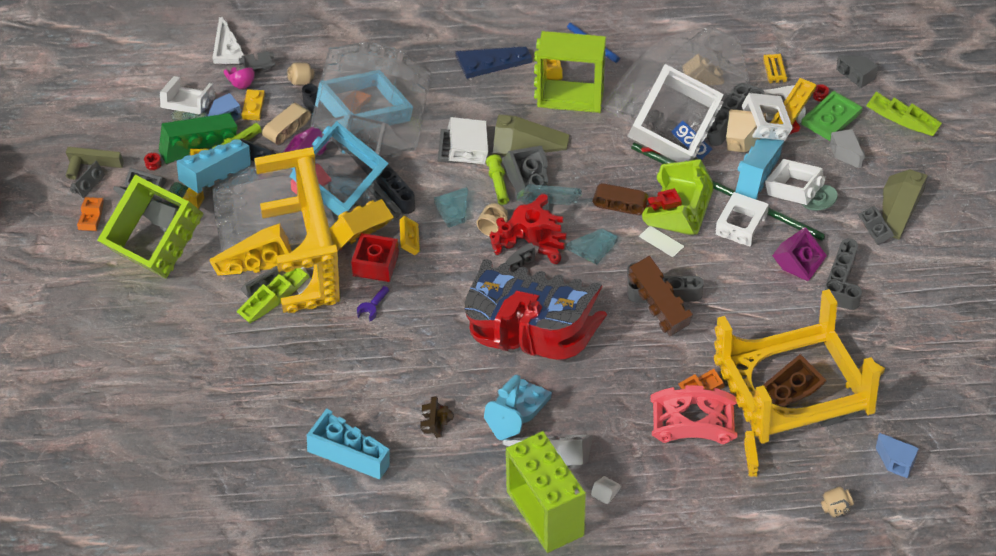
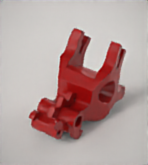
[489,194,567,255]

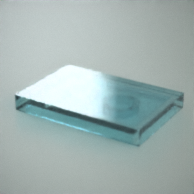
[516,185,582,205]

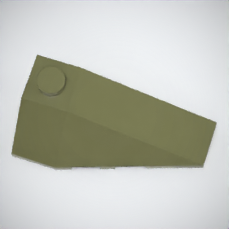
[493,114,569,156]
[882,169,928,240]

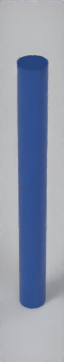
[567,23,620,63]

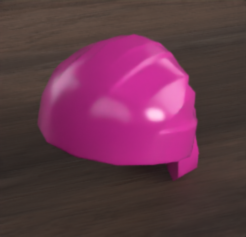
[223,67,255,89]

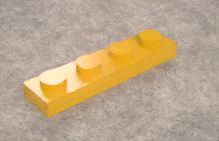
[770,78,816,125]

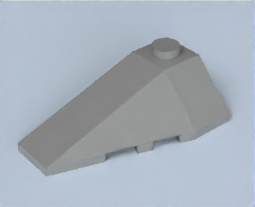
[502,434,593,468]

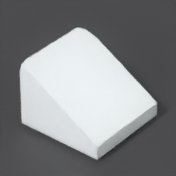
[591,476,621,504]

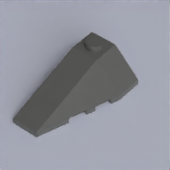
[113,186,180,232]

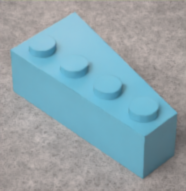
[735,138,784,200]

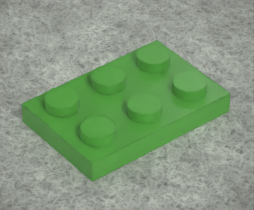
[801,91,863,141]

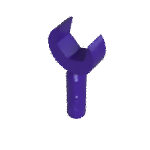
[357,286,389,322]

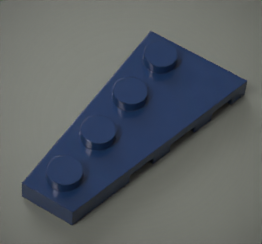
[455,46,532,79]

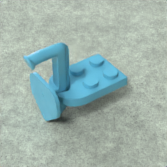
[484,374,552,440]

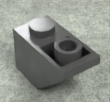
[836,55,878,88]

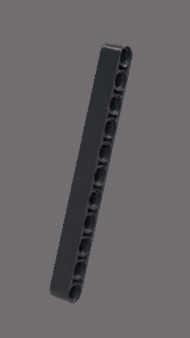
[302,84,415,214]

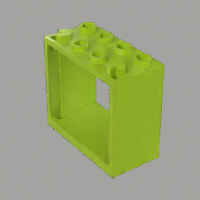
[534,31,606,113]
[97,175,204,279]
[506,431,586,553]

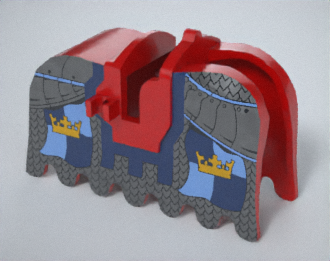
[465,259,607,360]

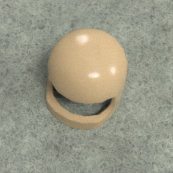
[476,203,508,236]

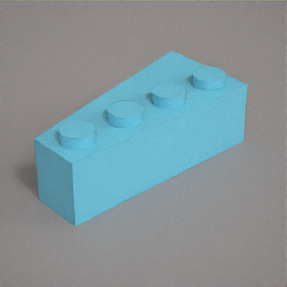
[177,140,251,193]
[307,408,390,479]

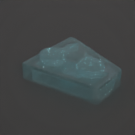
[434,187,468,228]
[566,229,618,265]

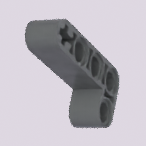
[707,83,765,146]
[825,238,862,310]
[627,262,704,303]

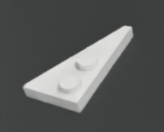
[213,17,243,64]

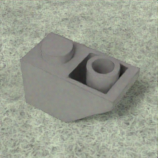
[830,129,865,168]

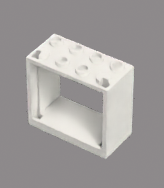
[628,64,724,162]

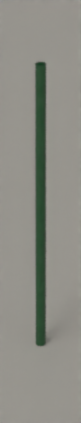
[631,142,825,241]

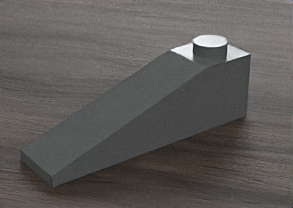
[502,146,549,210]

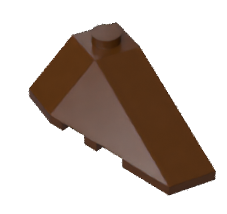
[742,354,827,410]

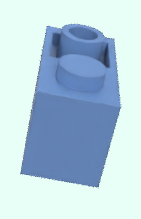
[876,433,919,478]

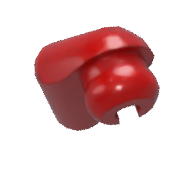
[538,244,561,264]

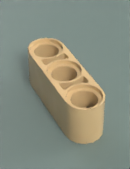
[262,103,311,145]

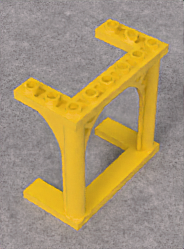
[254,147,340,313]
[714,289,880,444]

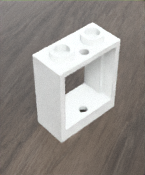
[765,159,825,205]

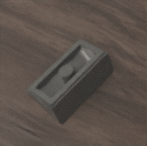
[124,168,166,188]
[241,266,279,298]

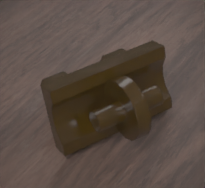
[420,396,454,438]

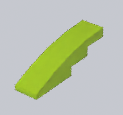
[866,91,942,136]
[236,268,310,323]

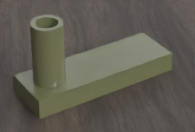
[66,147,124,180]

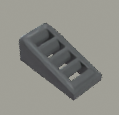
[438,129,456,163]

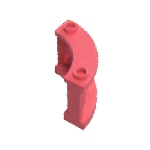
[651,386,737,444]

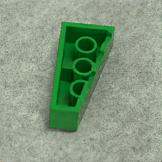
[159,113,237,164]

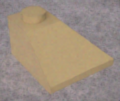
[726,109,766,152]

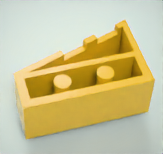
[329,199,394,252]

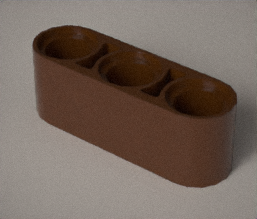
[592,183,649,215]

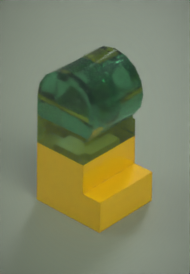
[168,182,204,209]

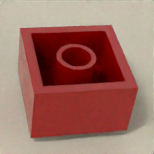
[351,233,399,282]

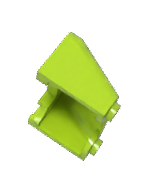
[642,159,713,235]

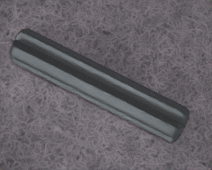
[368,181,401,218]

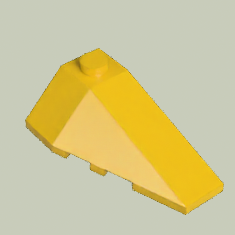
[210,223,292,275]

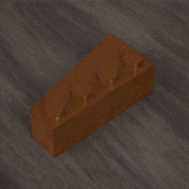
[628,255,693,337]

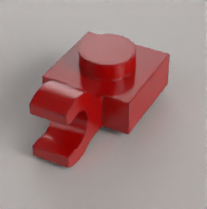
[647,188,682,211]

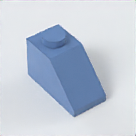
[208,93,242,121]

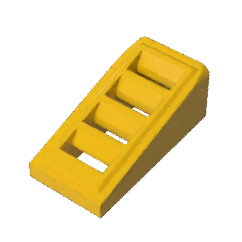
[547,59,563,80]

